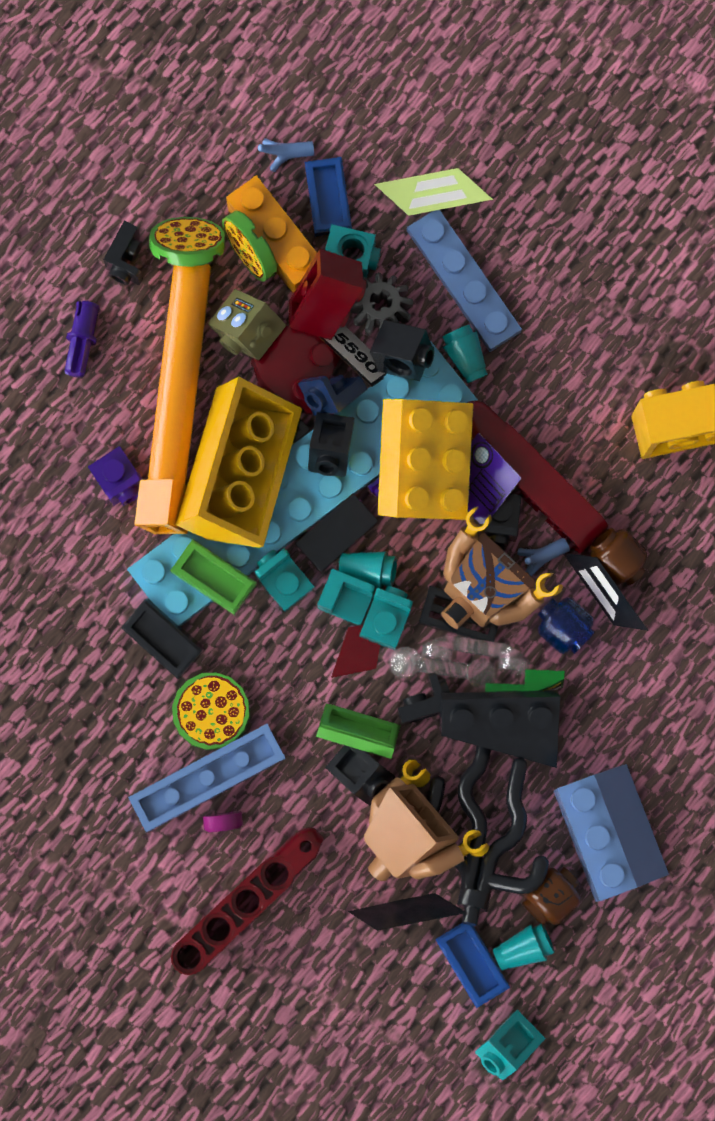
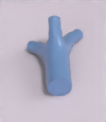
[258,138,314,172]
[518,538,570,577]

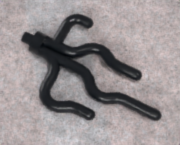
[427,746,549,926]

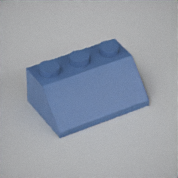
[554,764,669,902]

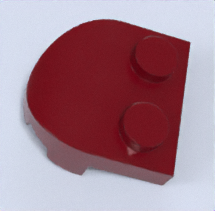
[251,325,340,415]

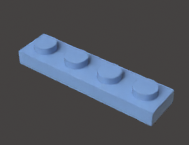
[407,210,522,352]
[128,724,286,833]

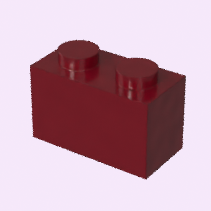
[289,249,367,340]

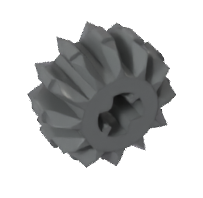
[350,272,413,336]

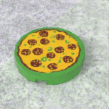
[222,210,277,282]
[149,217,225,267]
[172,672,250,751]

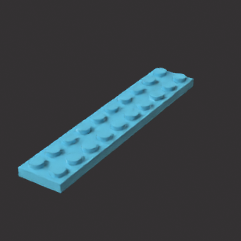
[127,341,478,626]

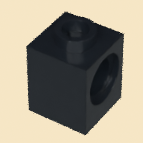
[370,320,434,381]

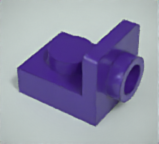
[88,446,143,506]

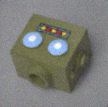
[207,289,286,361]

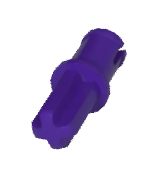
[64,301,100,378]

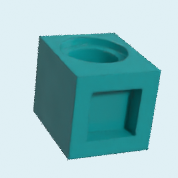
[325,224,381,278]

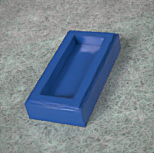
[305,157,352,236]
[435,923,510,1008]

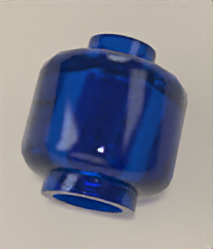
[537,597,595,655]

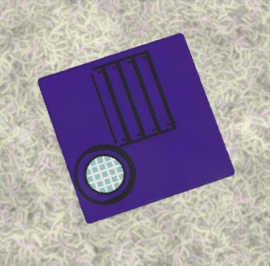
[468,433,521,524]

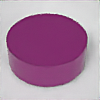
[203,811,243,832]

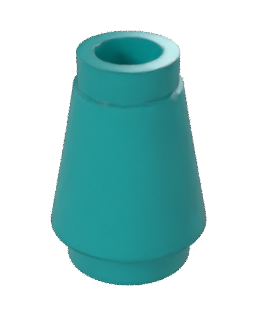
[442,324,488,384]
[339,551,397,589]
[493,924,555,971]

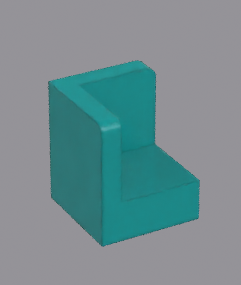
[317,569,375,625]

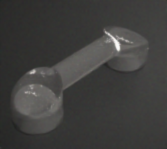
[421,635,530,676]
[389,647,497,690]

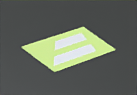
[374,168,493,216]

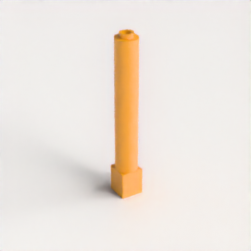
[135,264,211,534]

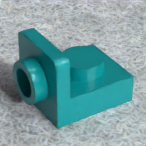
[255,548,315,612]
[359,586,413,650]
[475,1010,546,1080]

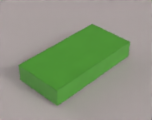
[170,539,257,616]
[316,703,400,759]

